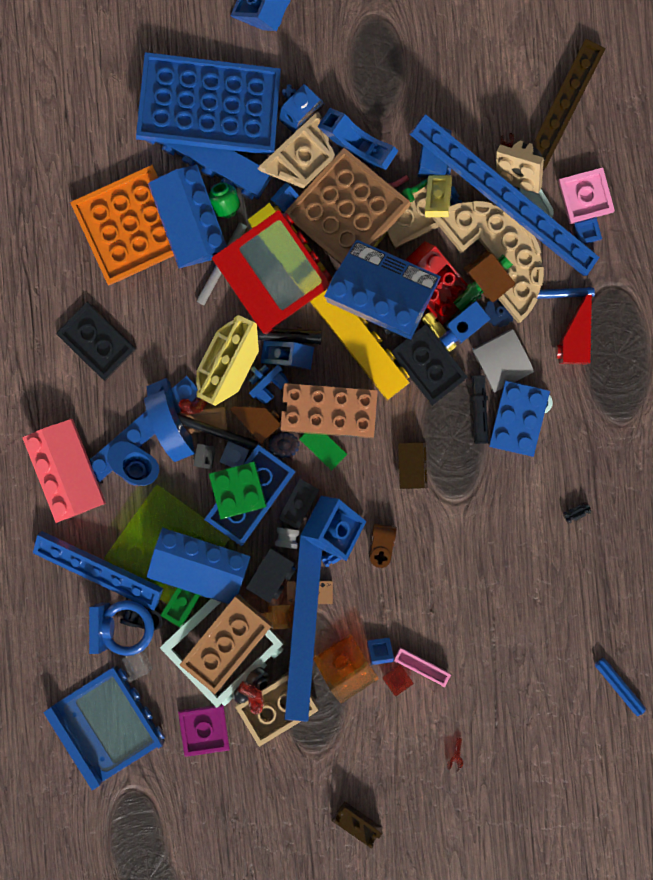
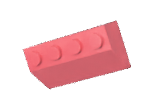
[22,419,106,523]

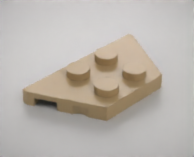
[258,111,335,189]

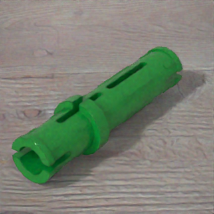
[453,254,513,312]

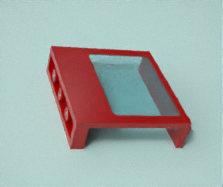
[212,210,332,335]

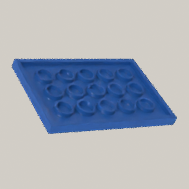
[136,52,281,155]

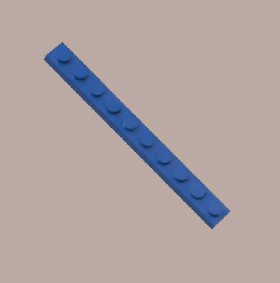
[410,114,600,276]

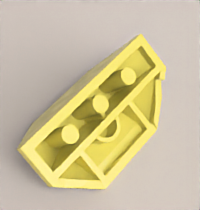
[196,315,259,406]

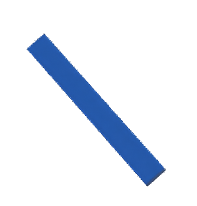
[284,535,322,722]

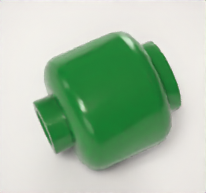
[208,182,241,218]

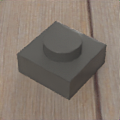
[193,444,216,469]

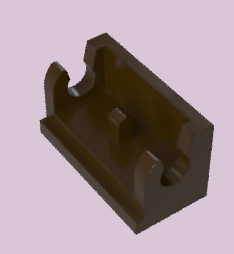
[398,443,428,489]
[332,801,383,849]

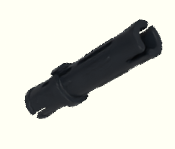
[257,327,322,345]
[470,375,489,444]

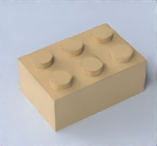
[235,672,319,747]

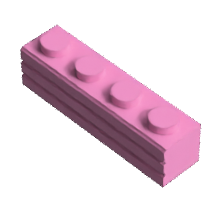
[394,647,451,687]

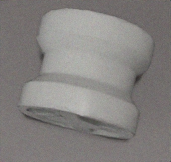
[275,527,299,548]

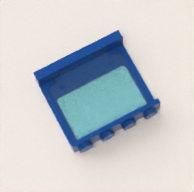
[43,665,165,790]

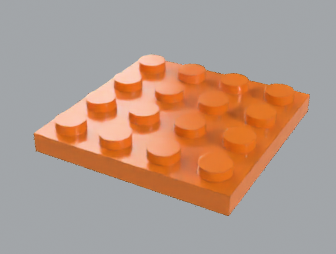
[70,165,174,285]

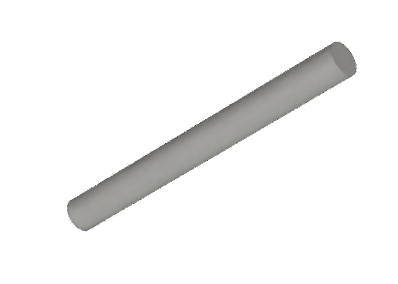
[196,222,247,306]

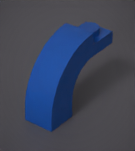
[317,108,398,170]
[144,378,195,462]

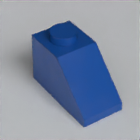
[261,341,314,370]

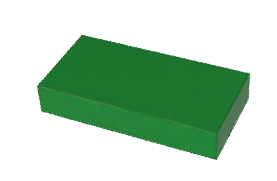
[299,433,347,470]

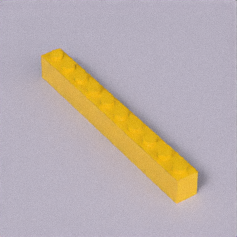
[248,203,410,400]

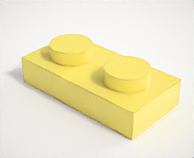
[425,175,452,217]

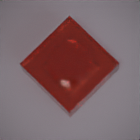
[382,664,414,697]

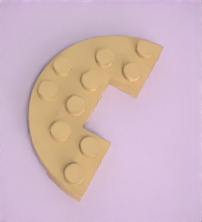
[432,201,544,323]

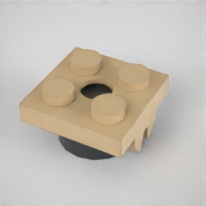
[496,140,544,193]

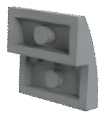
[472,329,534,392]

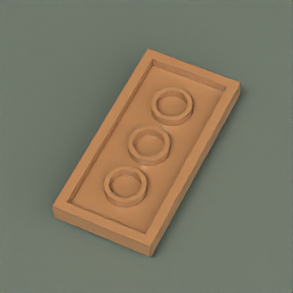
[180,595,273,694]

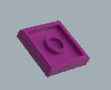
[178,704,230,757]

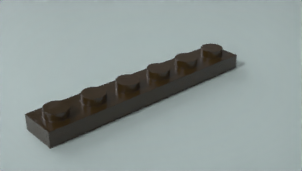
[532,39,606,171]

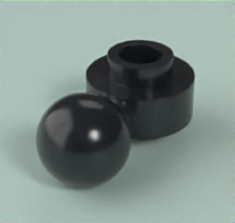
[233,667,270,704]

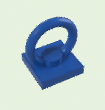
[89,600,154,656]

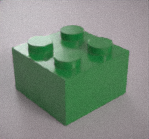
[209,462,267,519]

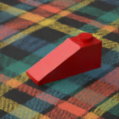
[556,294,592,365]

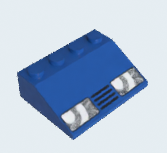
[324,240,441,340]

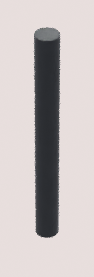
[177,413,258,450]

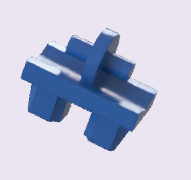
[249,364,289,405]

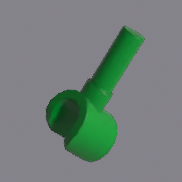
[401,179,428,203]

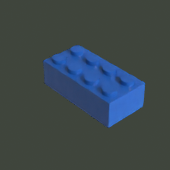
[204,445,296,546]

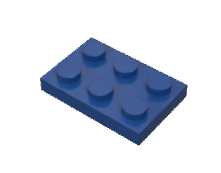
[489,380,550,457]

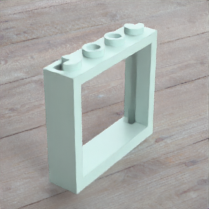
[160,595,284,708]

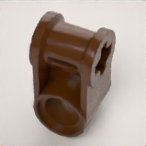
[370,523,397,568]

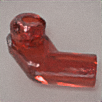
[179,397,208,415]
[238,681,264,714]

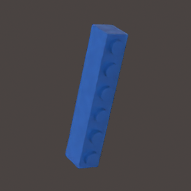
[147,141,272,200]

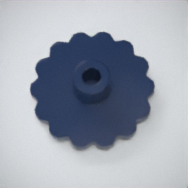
[484,299,513,327]
[268,432,300,458]

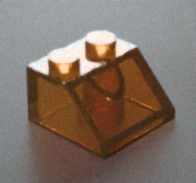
[313,634,379,704]

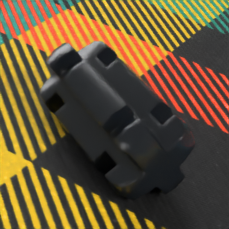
[563,502,592,523]

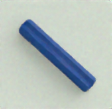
[595,658,646,716]

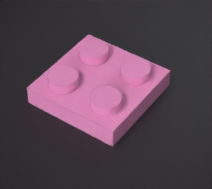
[558,168,615,224]

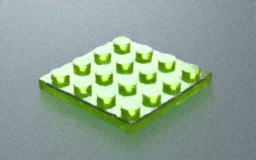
[103,484,230,604]

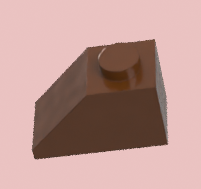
[230,407,281,444]

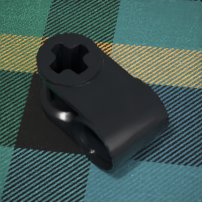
[120,600,166,631]

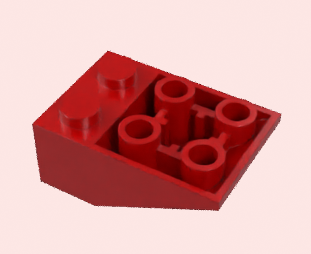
[405,241,467,325]

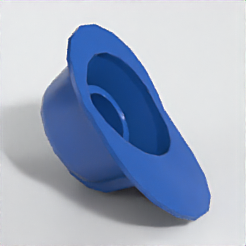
[107,441,159,486]

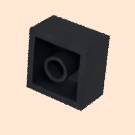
[246,546,296,603]

